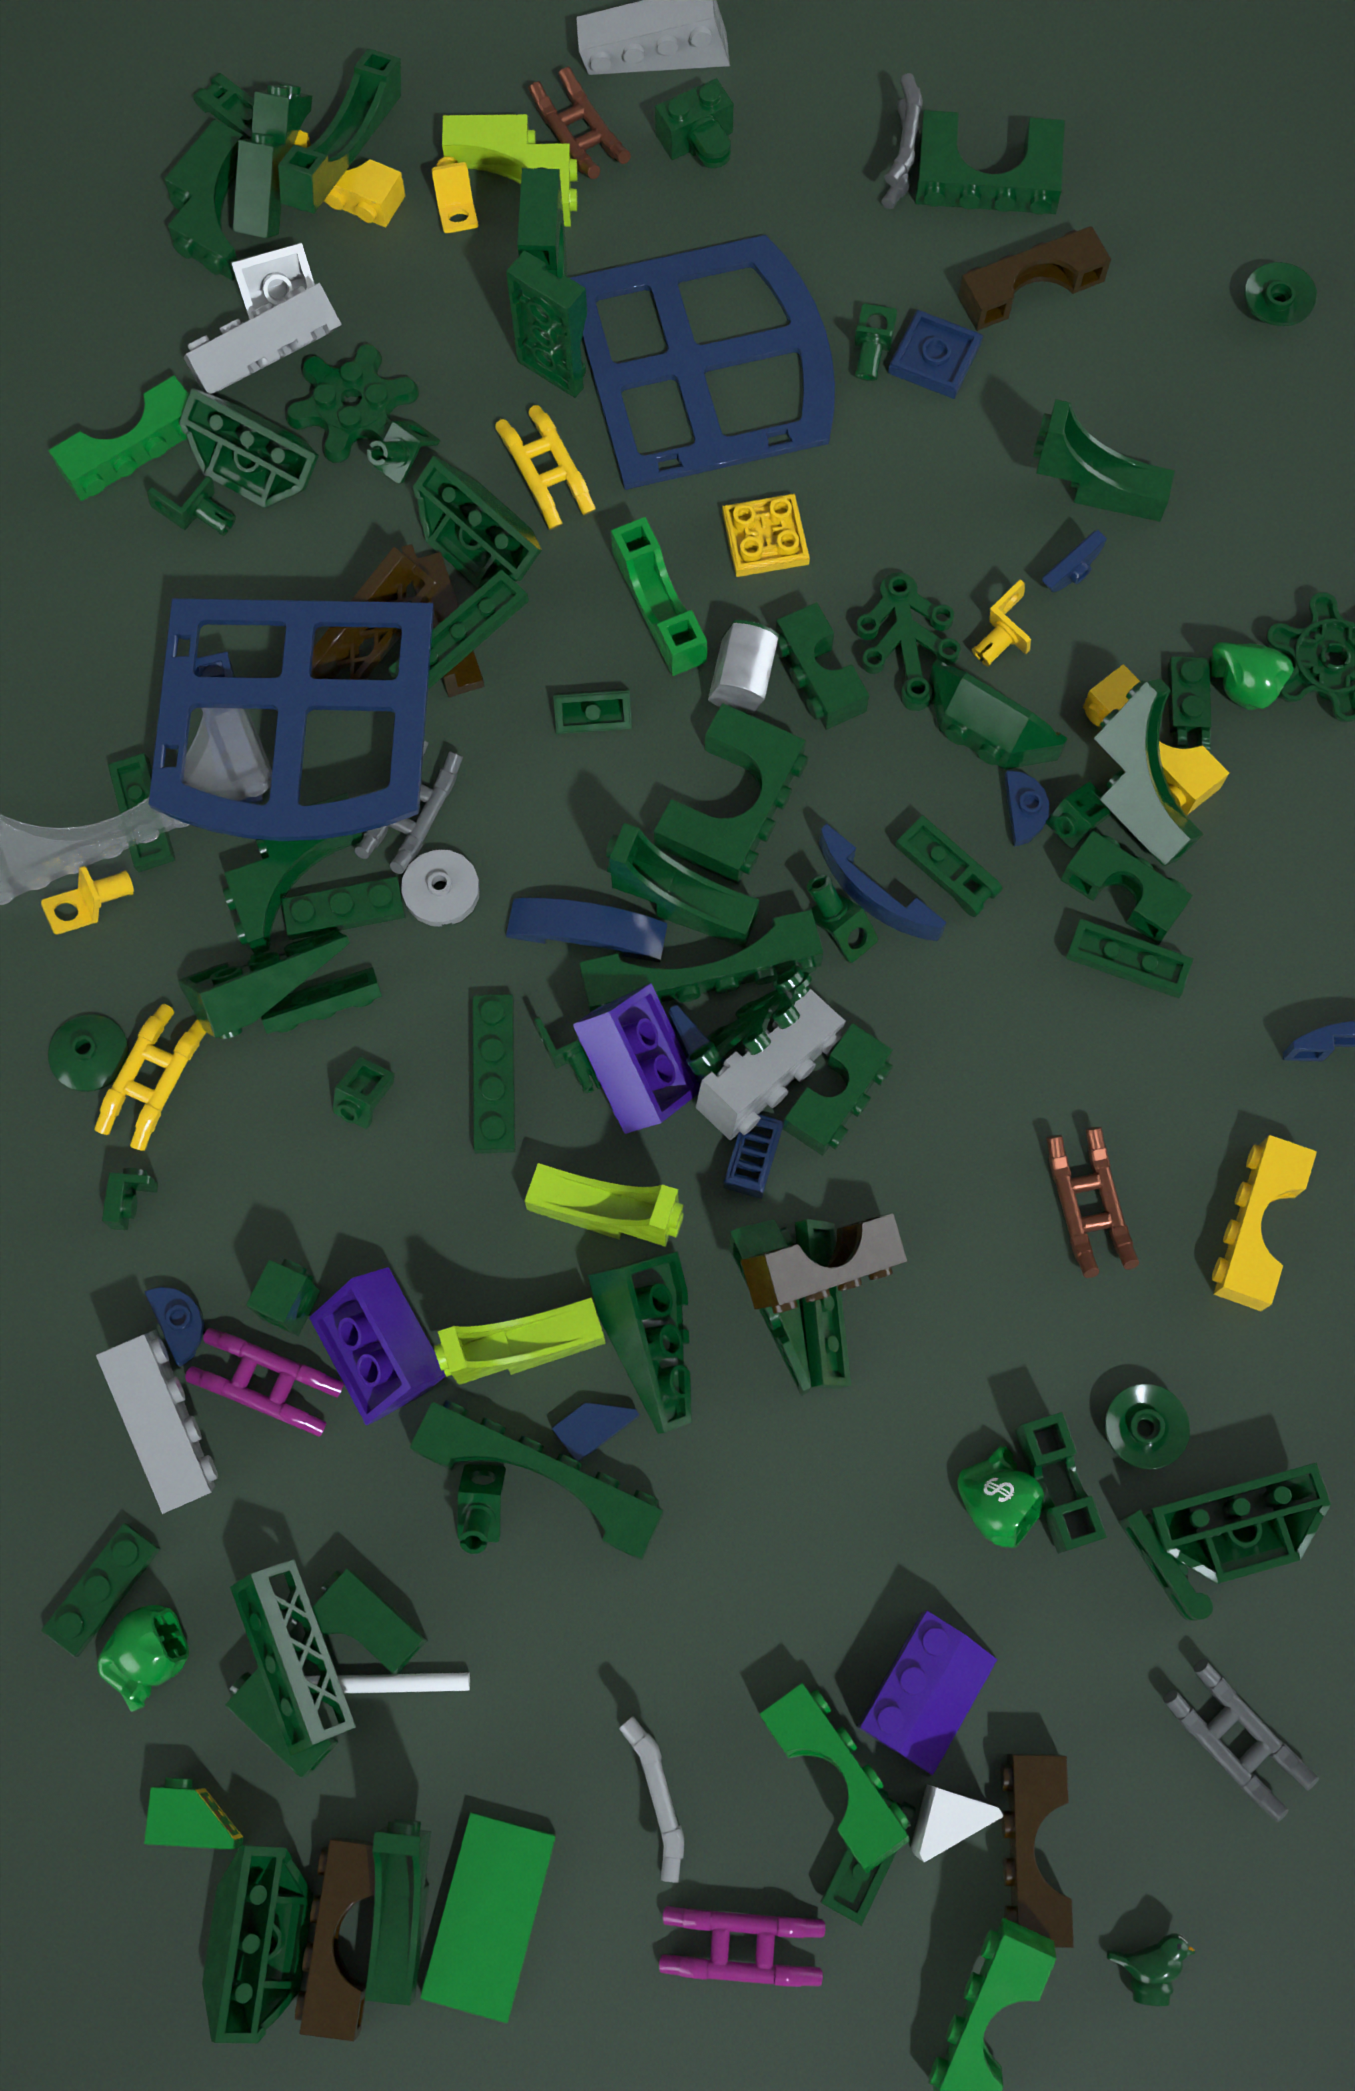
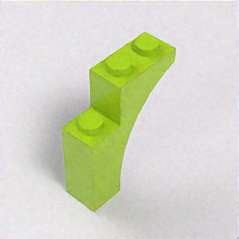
[442,114,578,227]
[524,1163,684,1247]
[434,1297,606,1385]

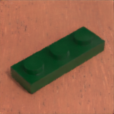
[108,753,176,872]
[282,877,406,940]
[1066,919,1194,999]
[261,967,382,1034]
[41,1523,161,1657]

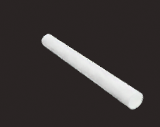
[304,1673,470,1693]

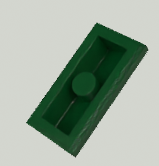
[553,688,632,734]

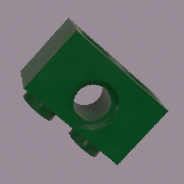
[246,1259,321,1336]

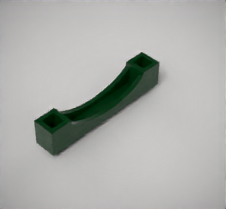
[278,48,401,214]
[579,909,823,1013]
[409,1400,664,1561]

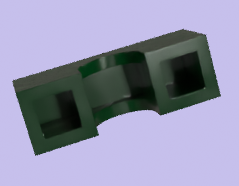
[775,602,869,730]
[1061,831,1193,945]
[783,1023,893,1156]
[1014,1412,1107,1554]

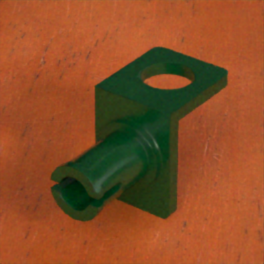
[855,304,897,381]
[367,421,440,484]
[147,476,236,536]
[807,874,878,963]
[534,1017,602,1094]
[457,1464,506,1554]

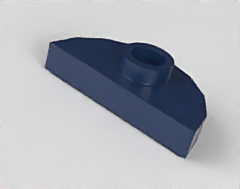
[1042,530,1107,592]
[1004,770,1049,847]
[144,1287,205,1367]

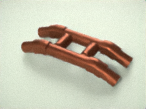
[528,66,631,179]
[1046,1127,1139,1278]

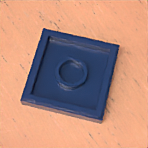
[888,309,984,399]

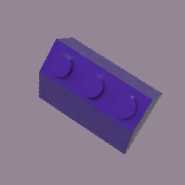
[573,983,700,1134]
[309,1267,446,1426]
[856,1611,998,1776]

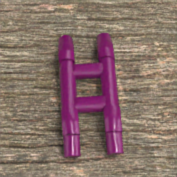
[185,1328,344,1437]
[659,1906,825,1987]

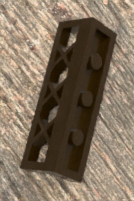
[401,544,485,697]
[311,547,441,680]

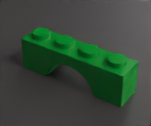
[48,375,189,502]
[611,517,707,676]
[759,1683,911,1874]
[928,1917,1057,2091]

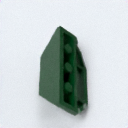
[179,389,319,508]
[413,456,542,588]
[929,660,1068,770]
[1151,1462,1331,1584]
[202,1845,314,2044]

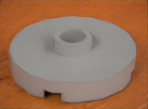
[401,850,480,926]

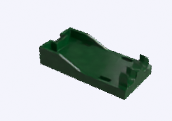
[506,250,588,398]

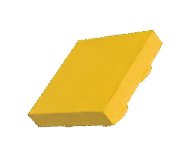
[722,494,810,577]

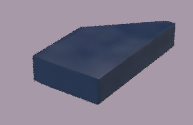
[552,1403,639,1462]

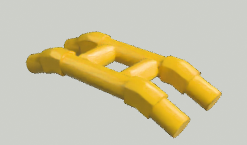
[495,405,596,530]
[94,1004,207,1151]

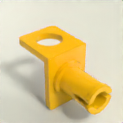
[432,156,478,233]
[972,579,1031,667]
[41,866,134,935]

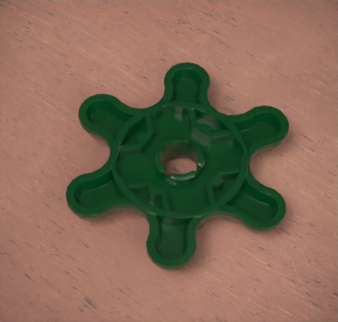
[286,344,419,463]
[1266,592,1355,723]

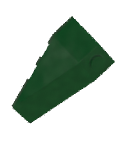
[178,930,350,1039]
[729,1219,811,1396]
[588,1251,692,1434]

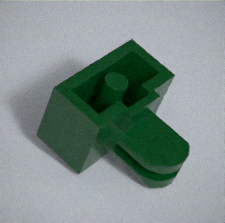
[655,78,734,168]

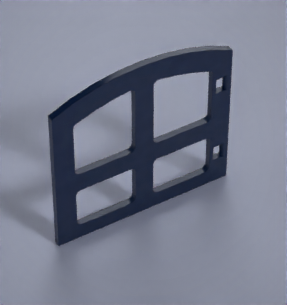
[570,235,835,490]
[149,598,434,841]

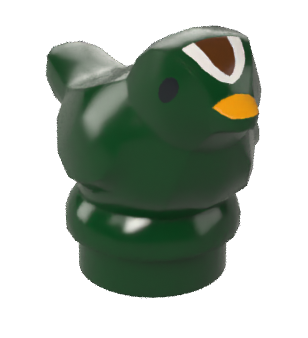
[1107,1933,1195,2006]

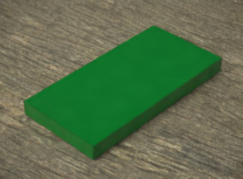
[420,1812,556,2023]

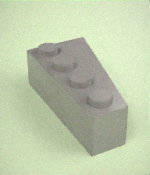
[576,0,730,75]
[183,283,342,395]
[696,989,846,1141]
[96,1329,218,1514]

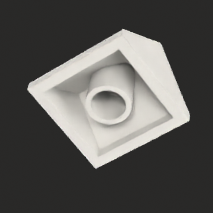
[231,243,314,320]
[911,1785,1003,1862]

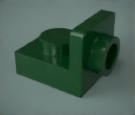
[1046,781,1112,848]
[333,1057,395,1129]
[102,1168,158,1230]

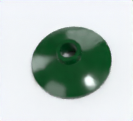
[1244,262,1317,326]
[48,1014,129,1092]
[1105,1384,1190,1470]

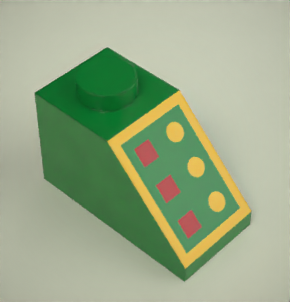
[144,1777,243,1849]

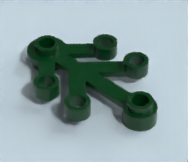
[856,573,961,711]
[686,966,812,1078]

